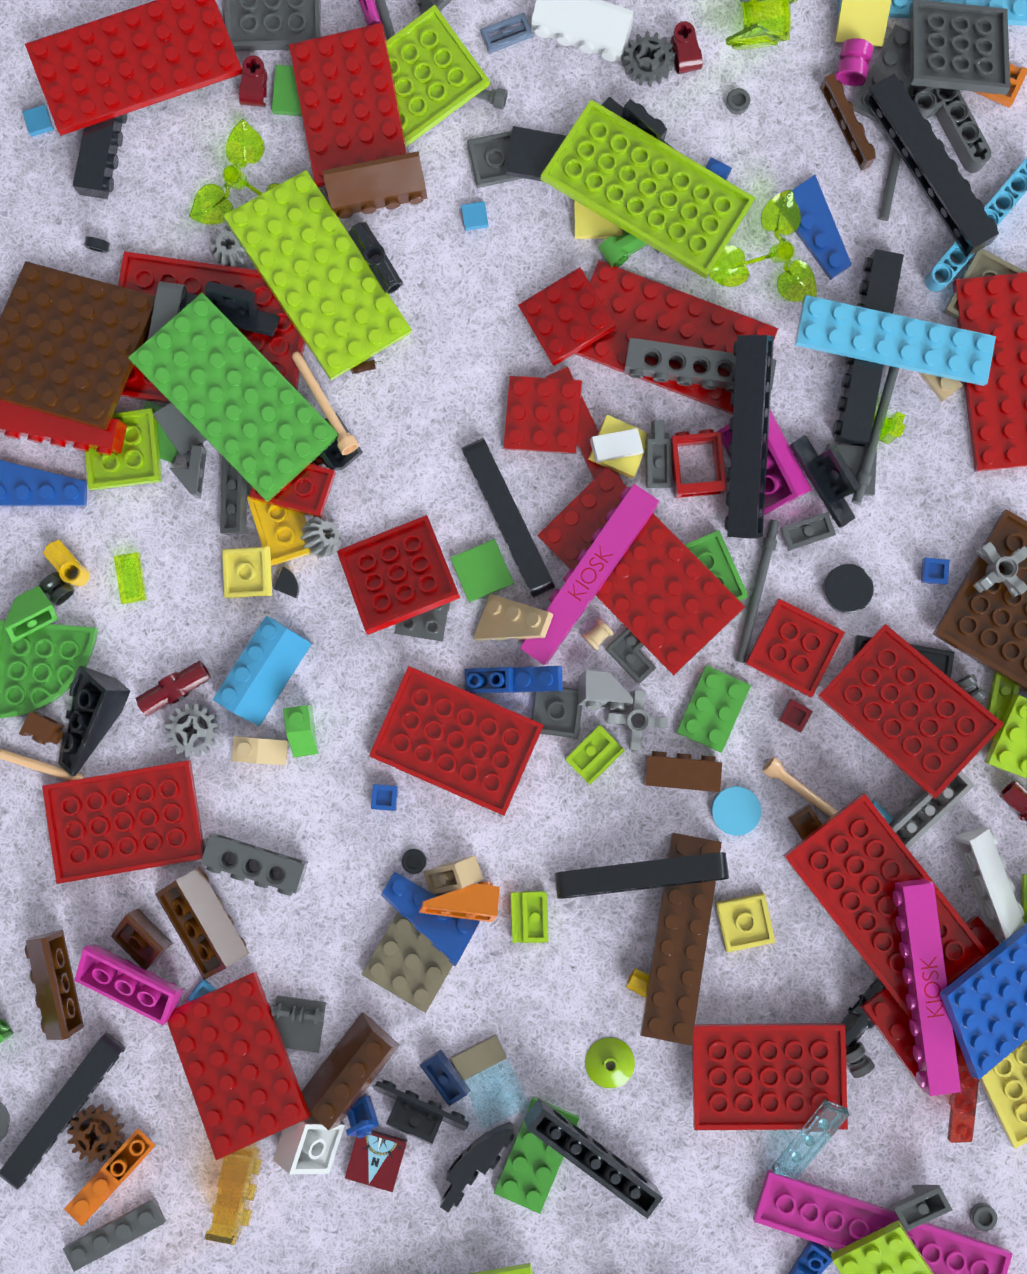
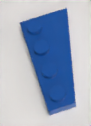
[775,175,852,280]
[0,460,87,506]
[381,871,480,966]

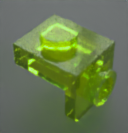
[872,411,906,445]

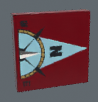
[345,1130,408,1193]

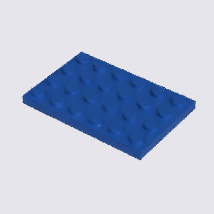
[940,923,1027,1080]

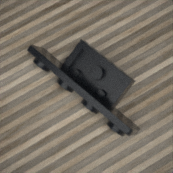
[601,97,674,149]
[180,281,280,337]
[790,435,861,528]
[373,1080,469,1145]

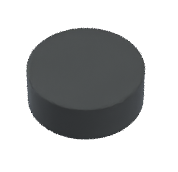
[726,88,751,114]
[970,1203,997,1231]

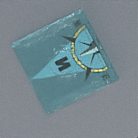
[464,1059,529,1128]

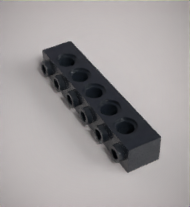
[523,1098,663,1219]

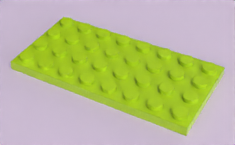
[540,100,756,279]
[223,170,412,381]

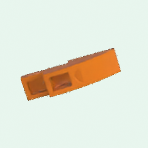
[64,1128,156,1226]

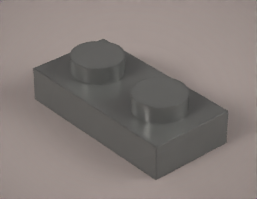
[780,512,836,551]

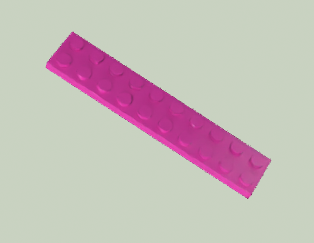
[753,1169,1013,1274]

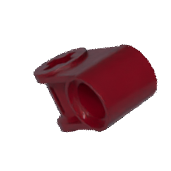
[670,21,703,74]
[239,55,268,108]

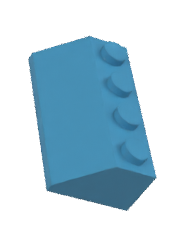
[212,616,312,726]

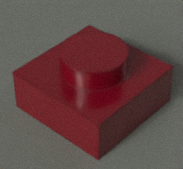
[778,699,813,733]

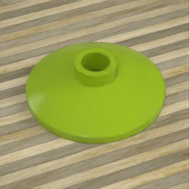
[585,1037,635,1088]

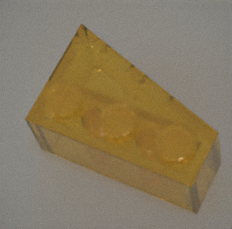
[204,1147,262,1245]

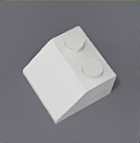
[273,1112,345,1174]

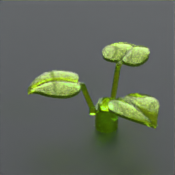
[189,119,280,225]
[709,189,817,302]

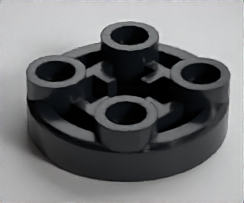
[822,564,874,614]

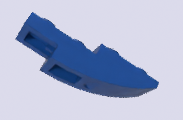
[465,666,563,693]

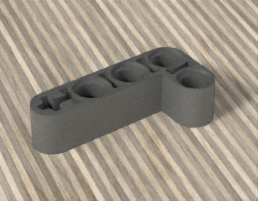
[914,87,991,173]

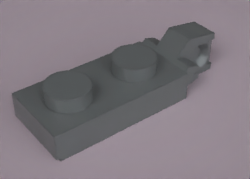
[645,420,672,488]

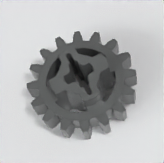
[623,31,675,87]

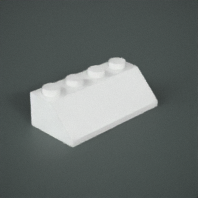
[532,0,634,62]
[953,827,1025,938]

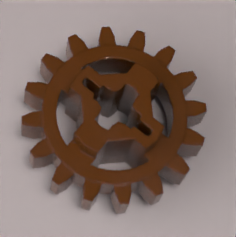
[67,1104,125,1163]

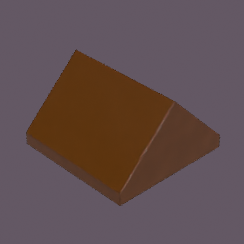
[111,908,173,970]

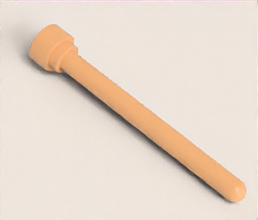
[292,352,359,455]
[0,748,83,781]
[762,756,838,818]

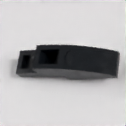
[440,1122,515,1213]

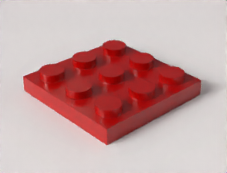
[518,267,616,366]
[503,376,583,454]
[745,598,845,698]

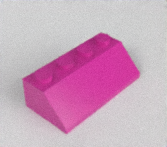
[716,410,812,515]
[74,944,184,1026]

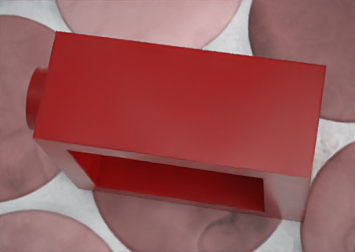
[671,429,727,498]

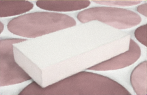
[590,429,644,463]

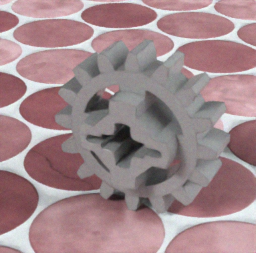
[165,704,221,757]

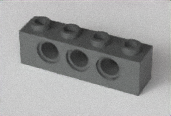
[200,833,308,896]

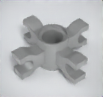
[973,542,1027,597]
[607,691,668,751]

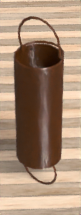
[345,360,383,374]

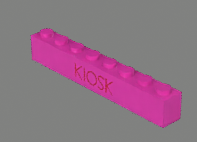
[520,484,660,665]
[893,879,961,1096]

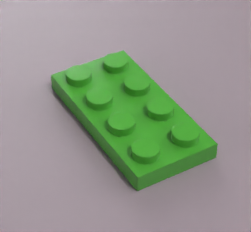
[494,1096,579,1214]

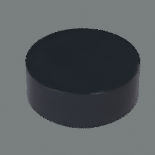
[84,236,110,253]
[401,848,427,874]

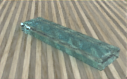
[772,1100,849,1179]

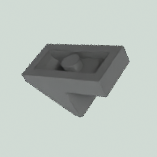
[170,445,207,498]
[892,1185,953,1232]

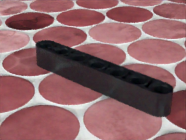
[461,438,555,598]
[555,852,729,899]
[0,1032,126,1190]

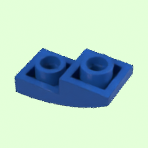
[788,1241,832,1274]

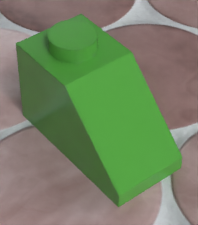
[3,586,58,643]
[283,705,318,757]

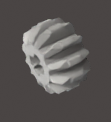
[209,225,248,267]
[300,515,343,559]

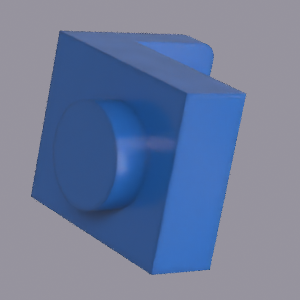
[346,1095,379,1138]

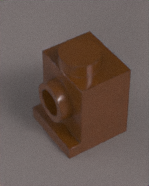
[19,712,64,745]

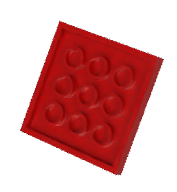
[337,515,460,635]

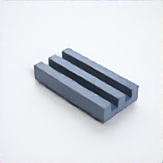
[480,13,533,54]

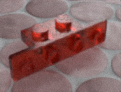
[947,1042,979,1143]

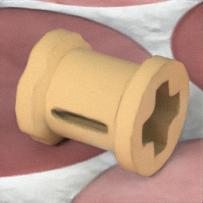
[581,618,614,651]

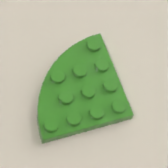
[0,620,98,718]

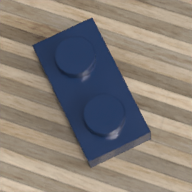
[420,1049,471,1106]

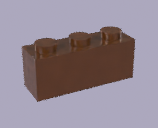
[643,751,722,792]

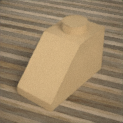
[231,736,288,765]
[423,855,483,894]

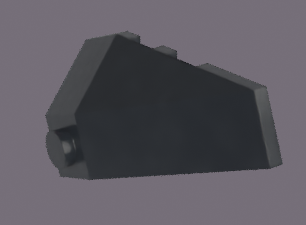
[58,666,130,776]

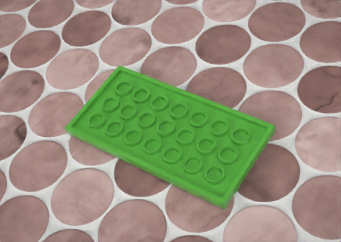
[128,293,339,503]

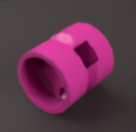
[835,38,873,87]

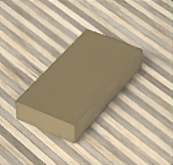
[451,1034,507,1080]

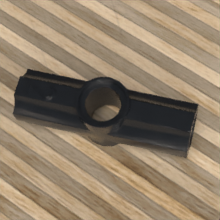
[348,221,403,294]
[841,978,885,1049]

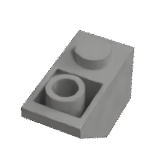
[578,670,633,712]

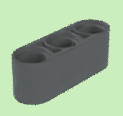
[148,281,188,340]

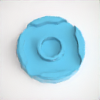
[711,786,762,836]

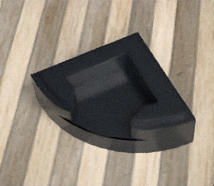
[274,567,299,599]

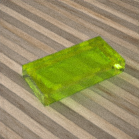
[114,552,147,605]

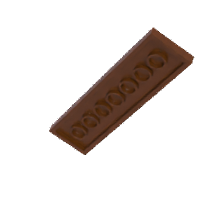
[640,833,722,1046]

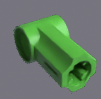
[598,232,648,268]

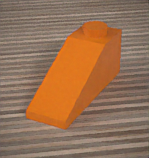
[419,881,500,922]

